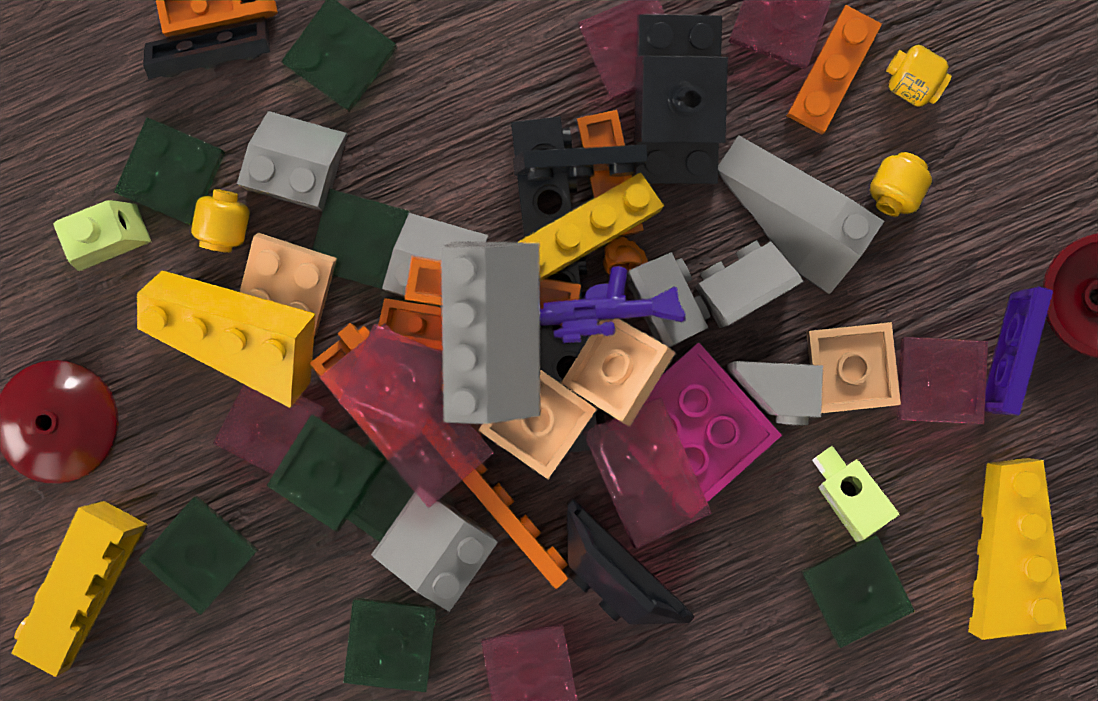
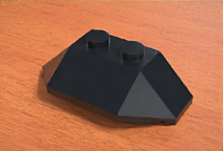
[567,497,694,624]

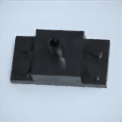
[634,14,728,184]

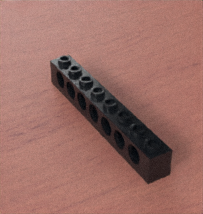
[511,116,607,453]

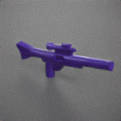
[540,266,686,343]

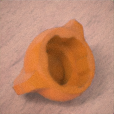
[603,237,648,274]

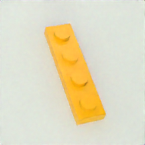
[519,172,664,282]

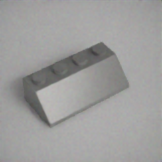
[441,241,541,424]

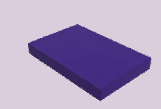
[979,287,1053,416]

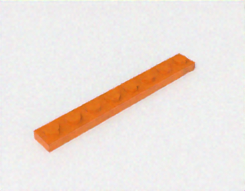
[338,323,569,589]

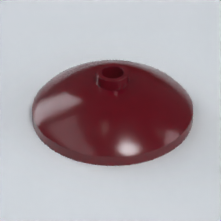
[1042,233,1098,358]
[0,360,119,484]

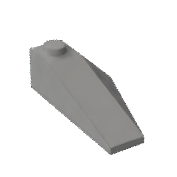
[718,135,884,294]

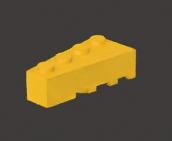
[137,271,316,408]
[968,458,1067,640]
[12,501,147,677]

